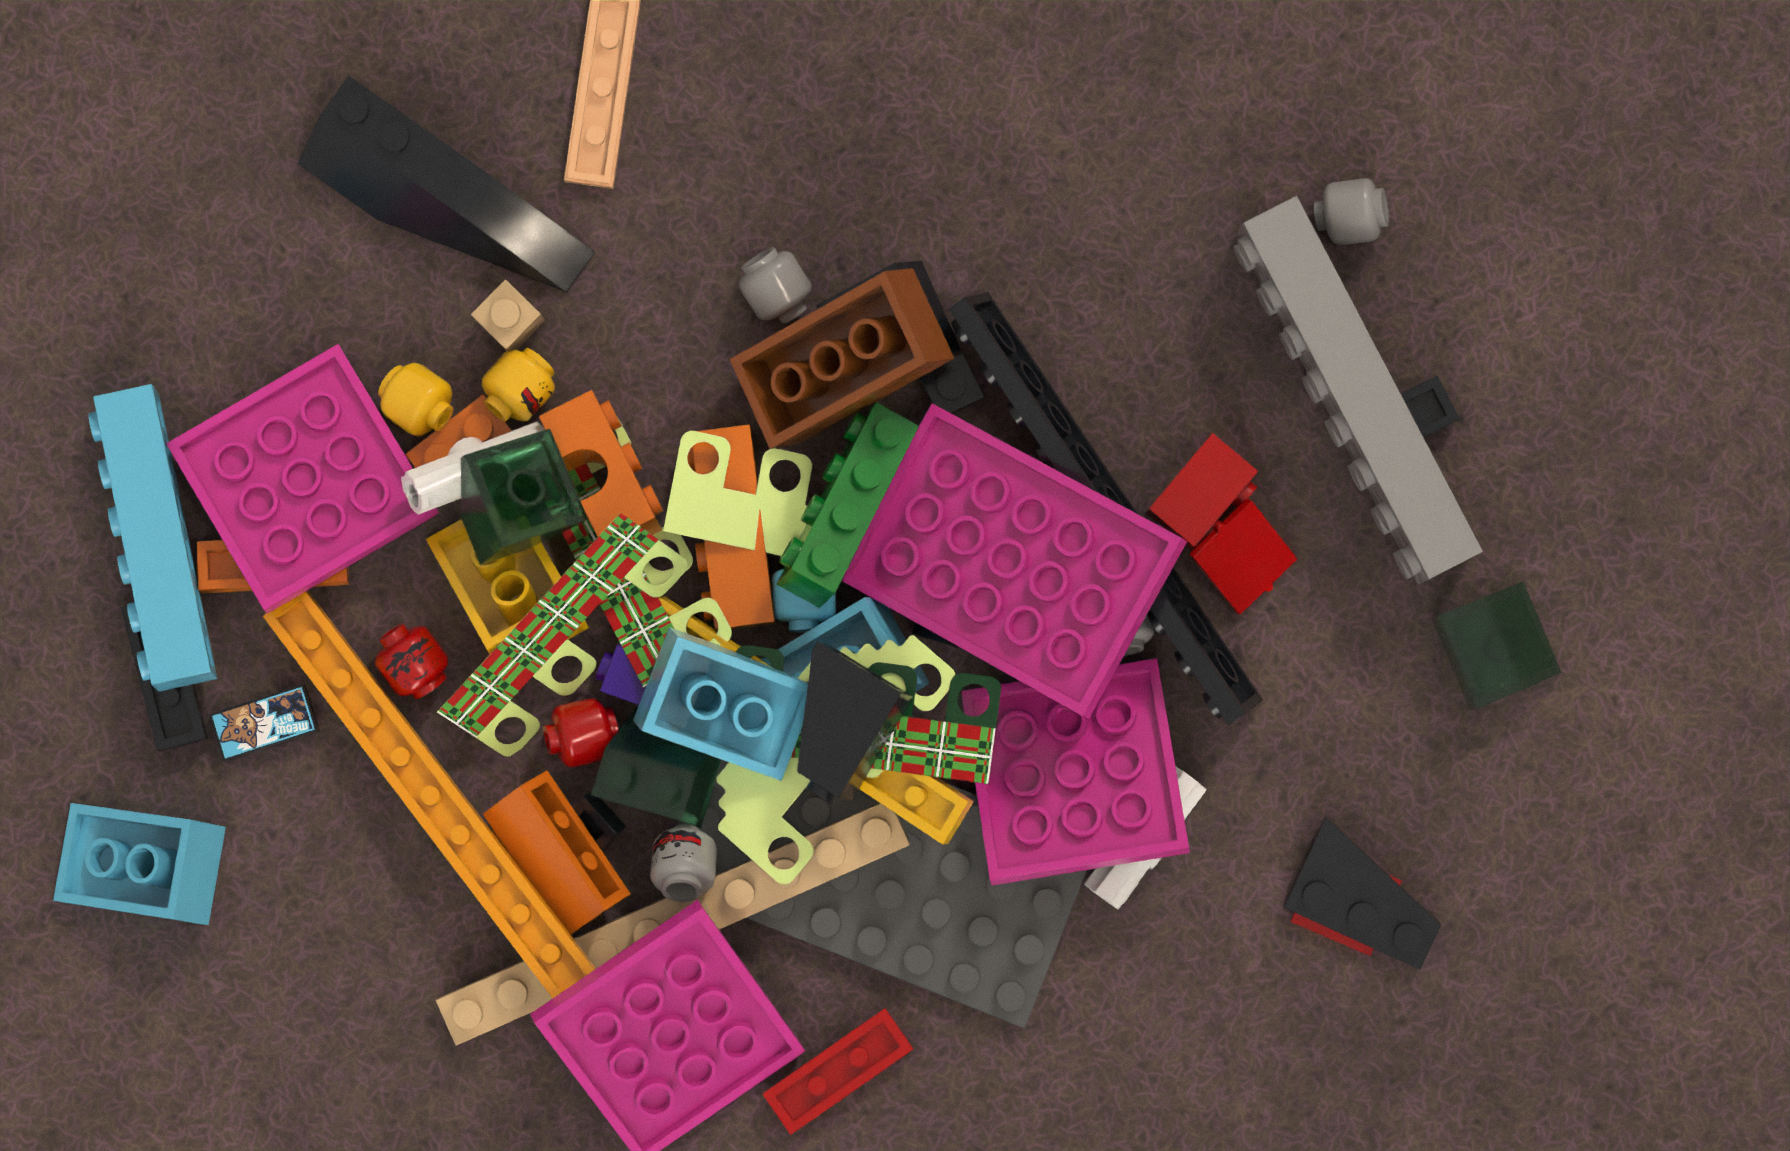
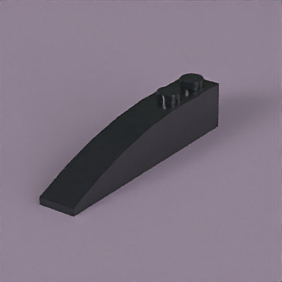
[298,75,595,293]

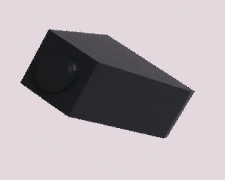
[797,641,914,803]

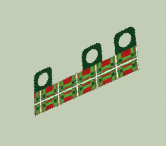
[736,645,1001,784]

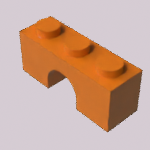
[539,390,664,536]

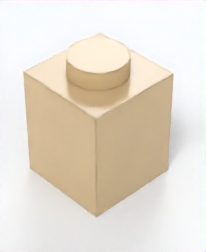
[471,279,545,351]

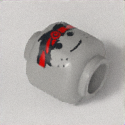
[650,824,717,902]

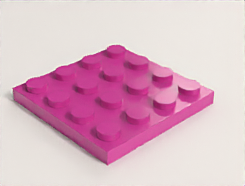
[166,344,439,614]
[961,658,1190,886]
[530,900,805,1151]

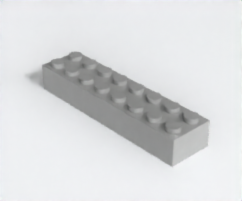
[1233,196,1483,585]

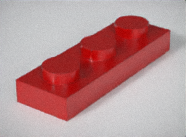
[762,1008,914,1135]

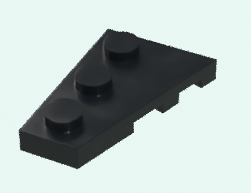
[1284,816,1441,969]

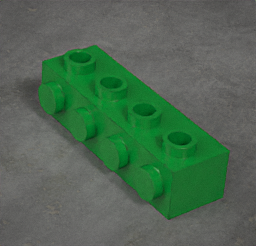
[776,402,919,608]

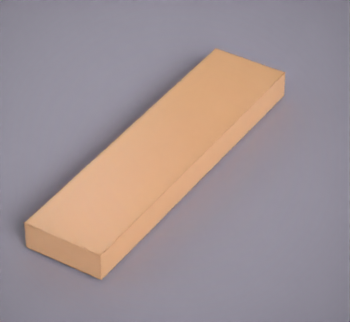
[564,0,641,189]

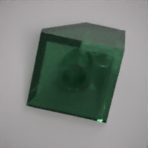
[460,428,588,565]

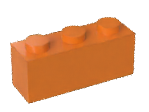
[483,771,631,935]

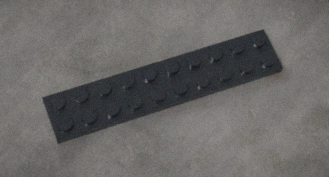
[949,292,1263,725]

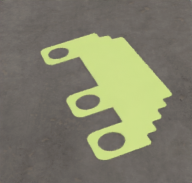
[716,635,955,884]

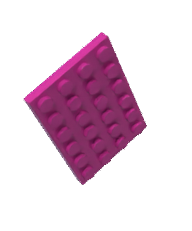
[841,403,1187,719]

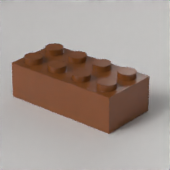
[729,268,954,449]

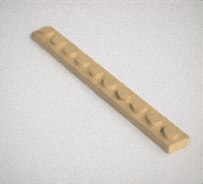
[435,803,911,1046]

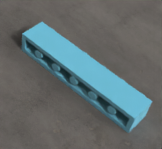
[88,384,218,692]

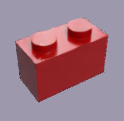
[1146,433,1258,550]

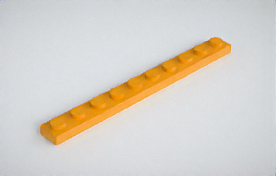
[262,590,596,998]

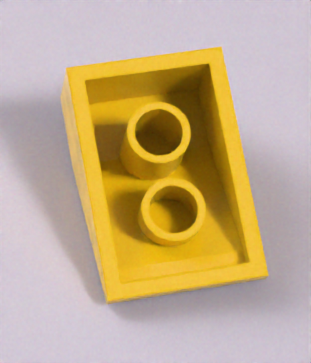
[426,491,589,654]

